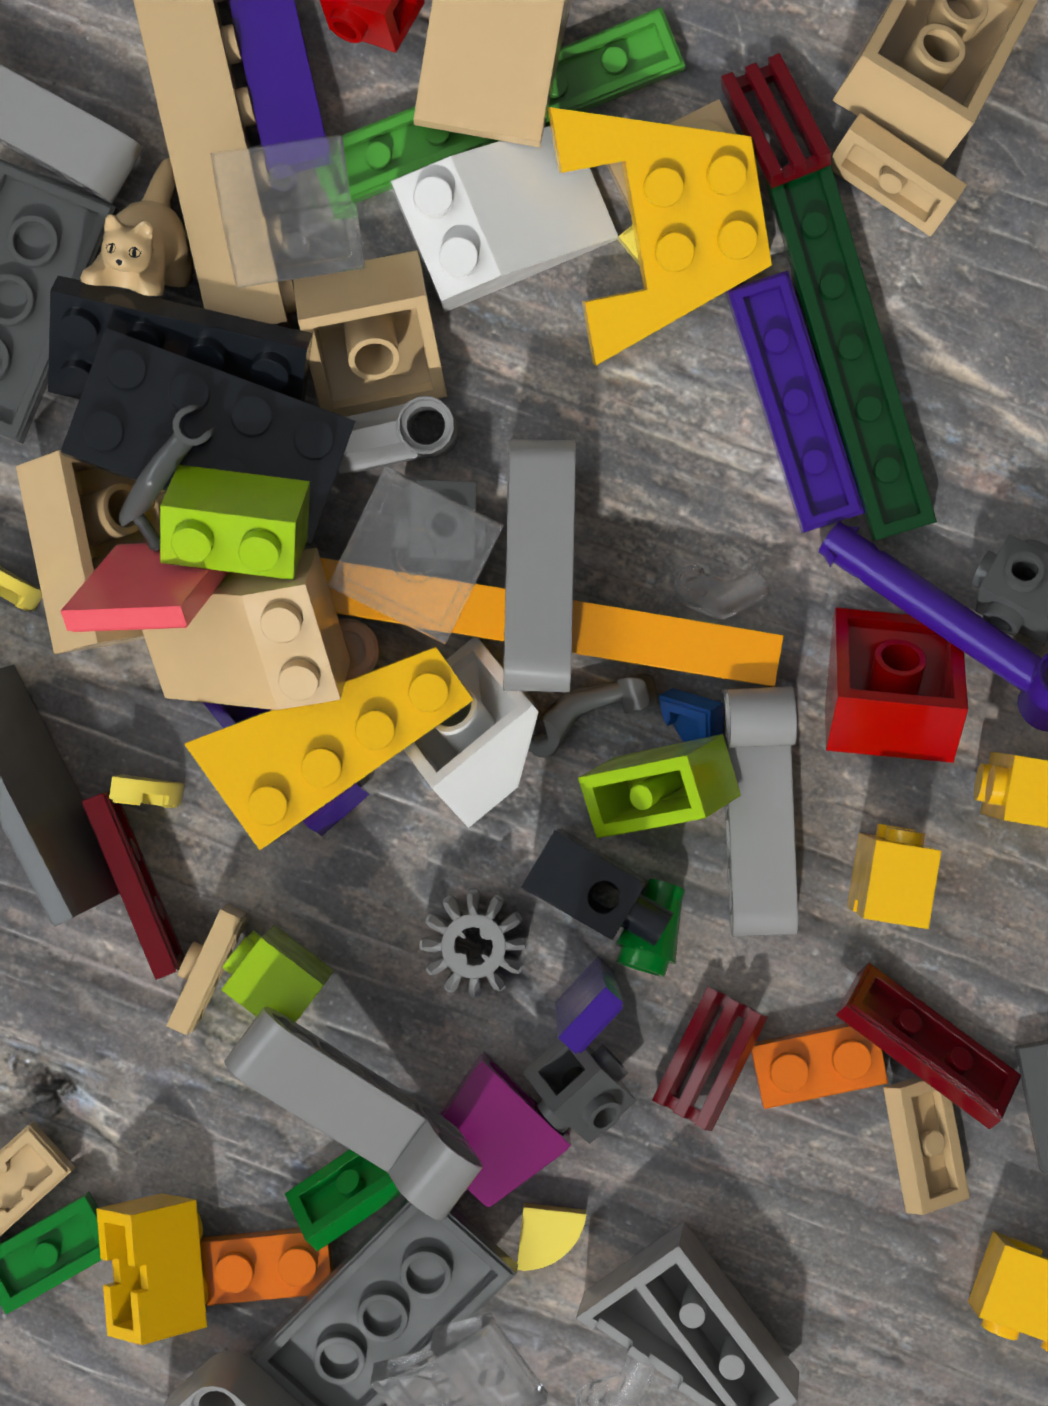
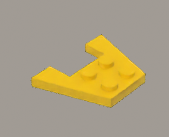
[547,107,772,365]

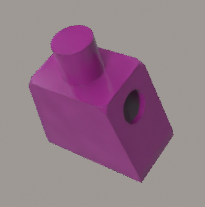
[440,1052,571,1207]

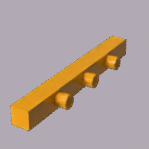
[320,558,784,687]

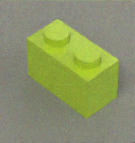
[160,465,310,580]
[578,734,741,839]
[221,925,335,1022]

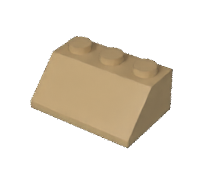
[16,450,165,655]

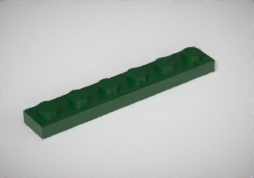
[764,165,937,542]

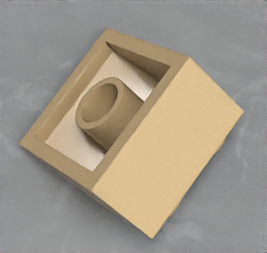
[292,250,448,417]

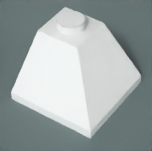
[404,637,539,828]

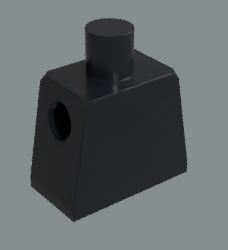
[521,828,674,946]

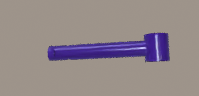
[818,521,1048,732]

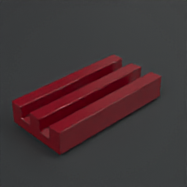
[721,53,831,189]
[652,986,768,1131]

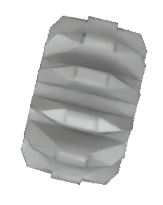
[420,888,528,998]

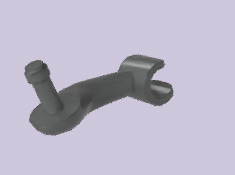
[119,404,215,552]
[528,673,659,758]

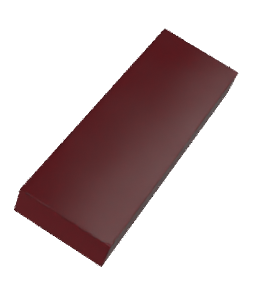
[82,791,185,980]
[836,962,1022,1130]

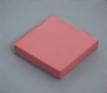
[60,543,229,632]

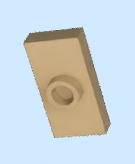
[166,904,249,1036]
[0,1121,76,1236]

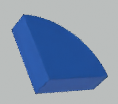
[659,688,724,742]

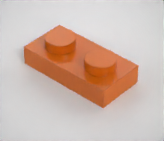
[751,1023,888,1109]
[200,1228,333,1306]

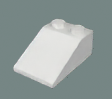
[391,126,619,313]

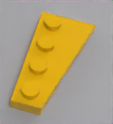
[184,646,473,850]

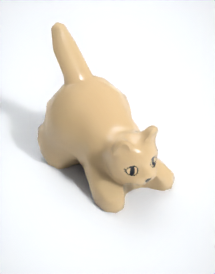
[80,158,194,296]

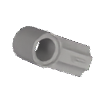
[338,396,459,476]

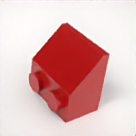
[825,607,968,763]

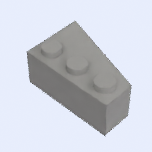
[576,1221,800,1406]

